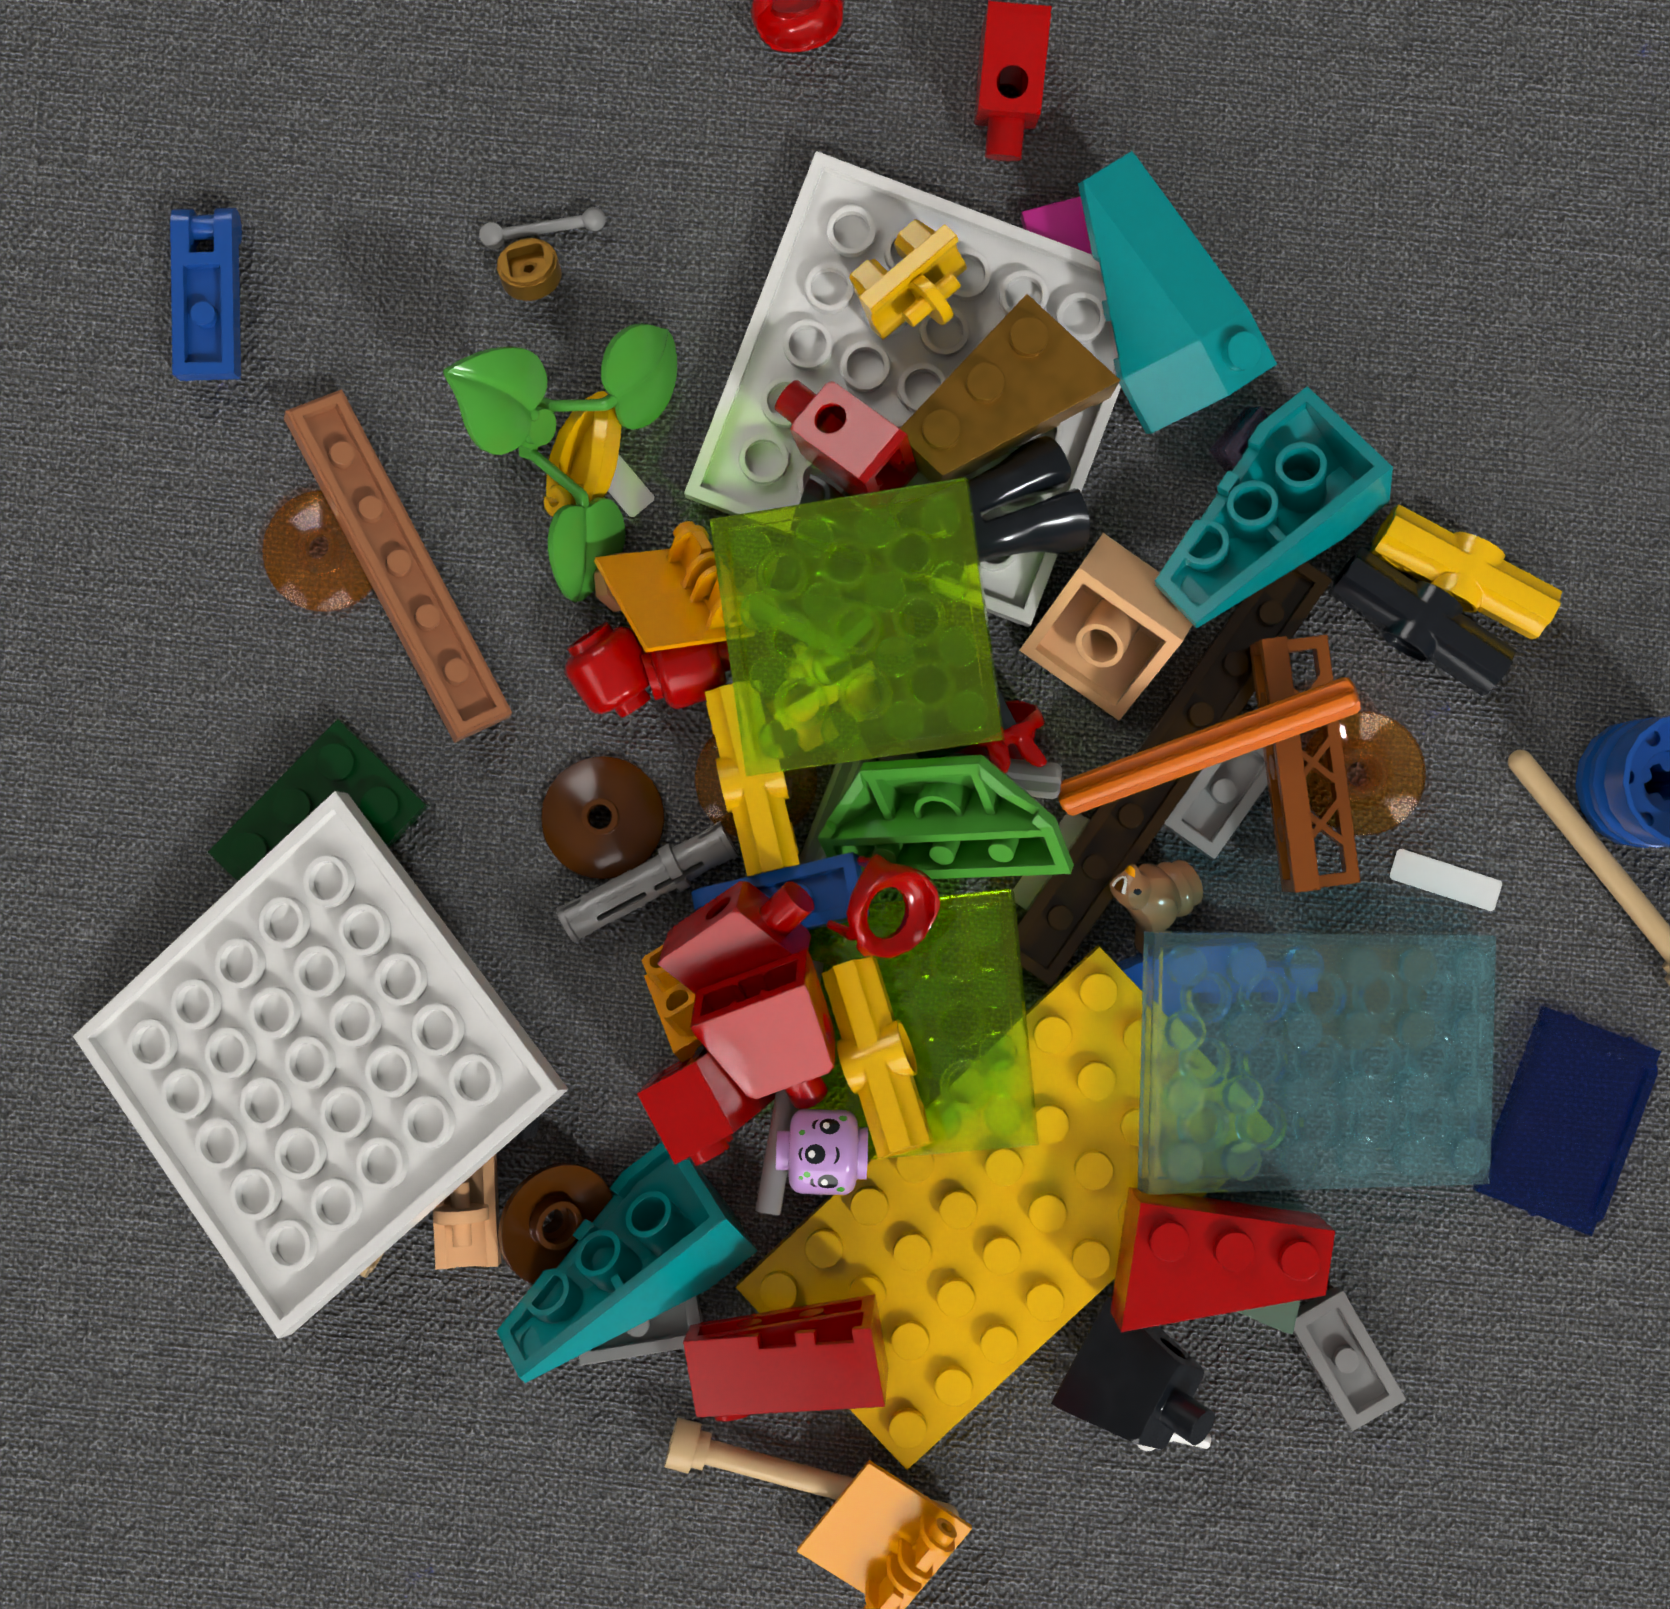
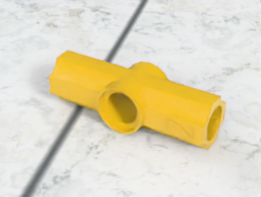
[1369,504,1563,640]
[705,680,800,876]
[821,956,934,1159]

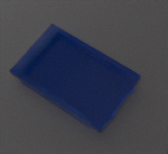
[1472,1006,1661,1236]

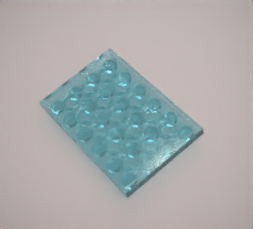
[1138,931,1496,1194]

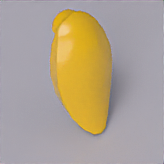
[543,391,622,517]

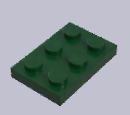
[208,719,430,881]

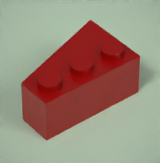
[637,1047,776,1166]
[1110,1187,1335,1332]
[683,1294,889,1422]

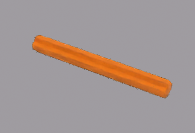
[1058,677,1361,816]

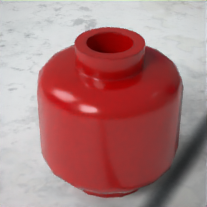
[564,622,651,718]
[641,641,736,709]

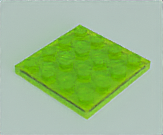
[709,477,1005,776]
[799,888,1039,1160]

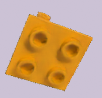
[594,521,757,652]
[797,1460,972,1609]

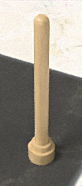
[1508,749,1670,986]
[664,1417,959,1516]

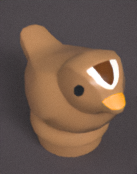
[1110,860,1203,954]

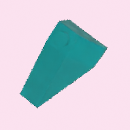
[1078,151,1277,434]
[1155,386,1393,629]
[496,1142,758,1383]

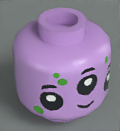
[776,1109,868,1195]

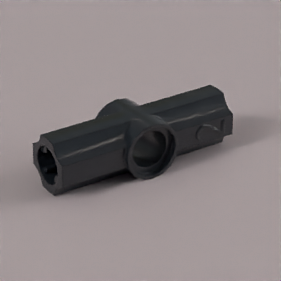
[1328,547,1517,696]

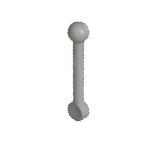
[479,207,606,249]

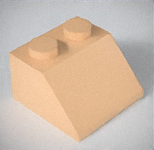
[1019,533,1193,721]

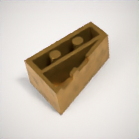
[900,294,1120,490]

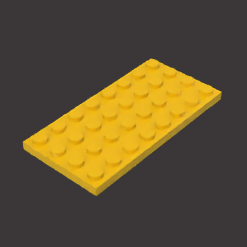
[735,945,1274,1470]

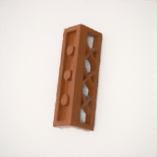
[1249,634,1361,893]

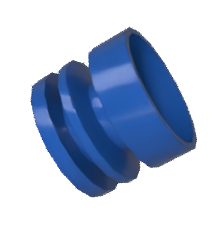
[1575,715,1670,848]

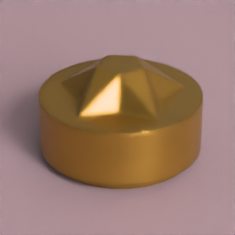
[497,238,562,301]

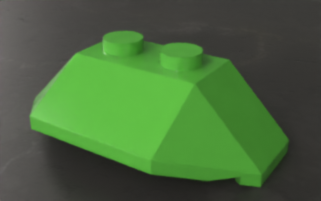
[818,755,1074,879]

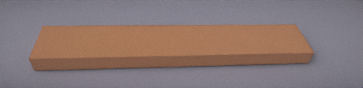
[284,389,512,743]

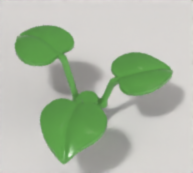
[443,323,677,603]

